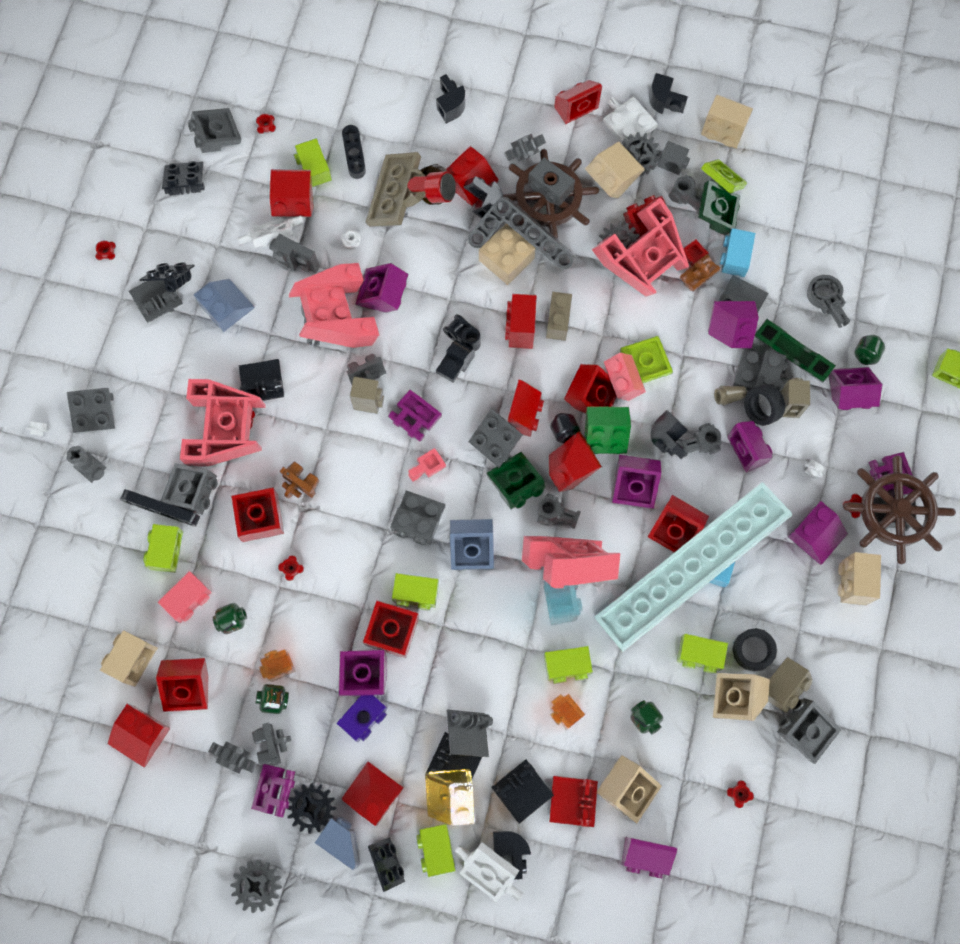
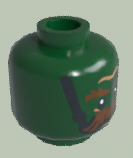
[854,335,885,365]
[212,603,247,635]
[255,684,289,714]
[630,700,664,735]

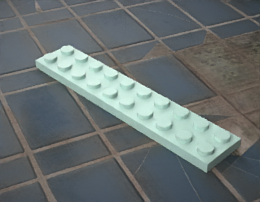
[595,482,792,652]

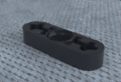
[342,125,366,179]

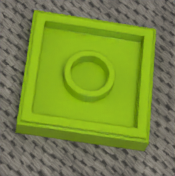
[701,159,747,194]
[620,336,673,383]

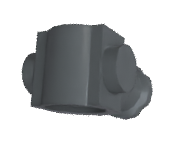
[669,175,702,215]
[677,423,721,457]
[66,446,107,483]
[537,493,581,529]

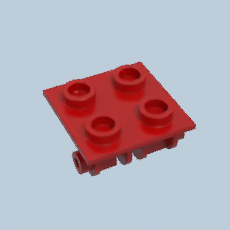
[549,776,598,827]

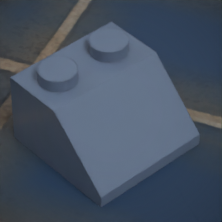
[194,279,255,332]
[450,519,494,570]
[315,817,360,870]

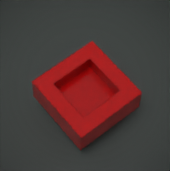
[683,239,709,267]

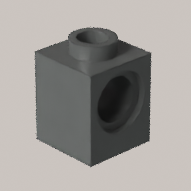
[658,141,690,175]

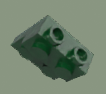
[698,180,741,236]
[486,452,546,510]

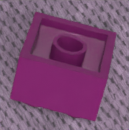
[355,263,409,313]
[708,301,759,348]
[829,367,883,410]
[727,421,773,473]
[612,454,662,509]
[788,501,848,565]
[339,650,387,696]
[621,837,677,879]

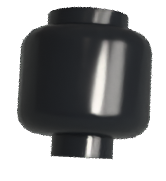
[550,413,581,443]

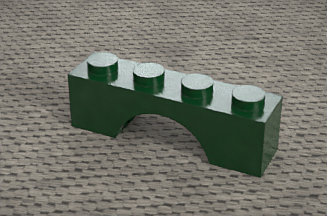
[755,319,836,384]

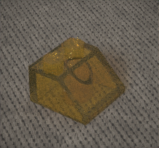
[425,769,475,826]

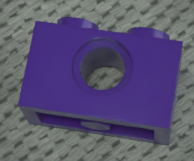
[336,695,388,742]

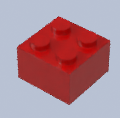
[505,294,537,349]
[231,487,284,542]
[363,600,419,658]

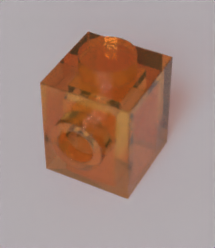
[259,649,296,682]
[550,694,585,730]

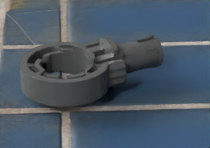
[807,275,850,328]

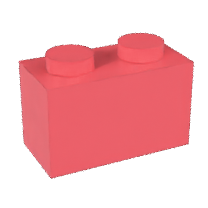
[604,352,646,401]
[158,571,212,623]

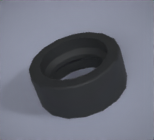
[744,384,785,426]
[732,628,777,671]

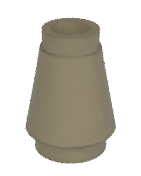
[714,386,747,406]

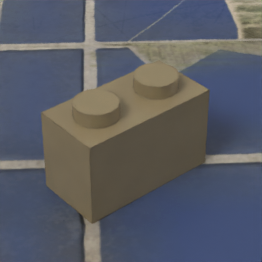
[546,291,572,341]
[350,377,384,414]
[780,378,811,418]
[768,657,813,713]

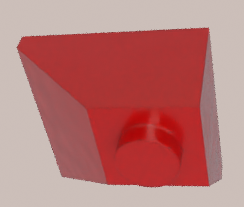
[549,432,602,492]
[341,761,404,826]

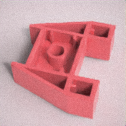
[592,197,689,297]
[289,263,379,348]
[180,379,266,467]
[522,536,620,588]

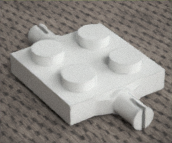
[603,96,658,149]
[237,216,304,248]
[454,842,523,902]

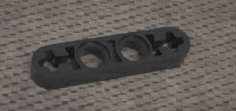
[120,489,200,527]

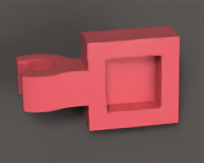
[408,448,446,482]

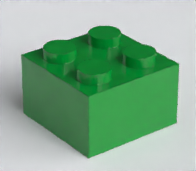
[584,407,631,454]

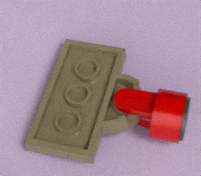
[365,152,456,227]

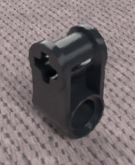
[443,314,481,351]

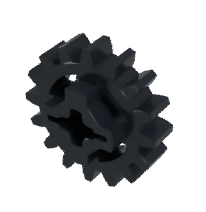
[287,783,337,834]

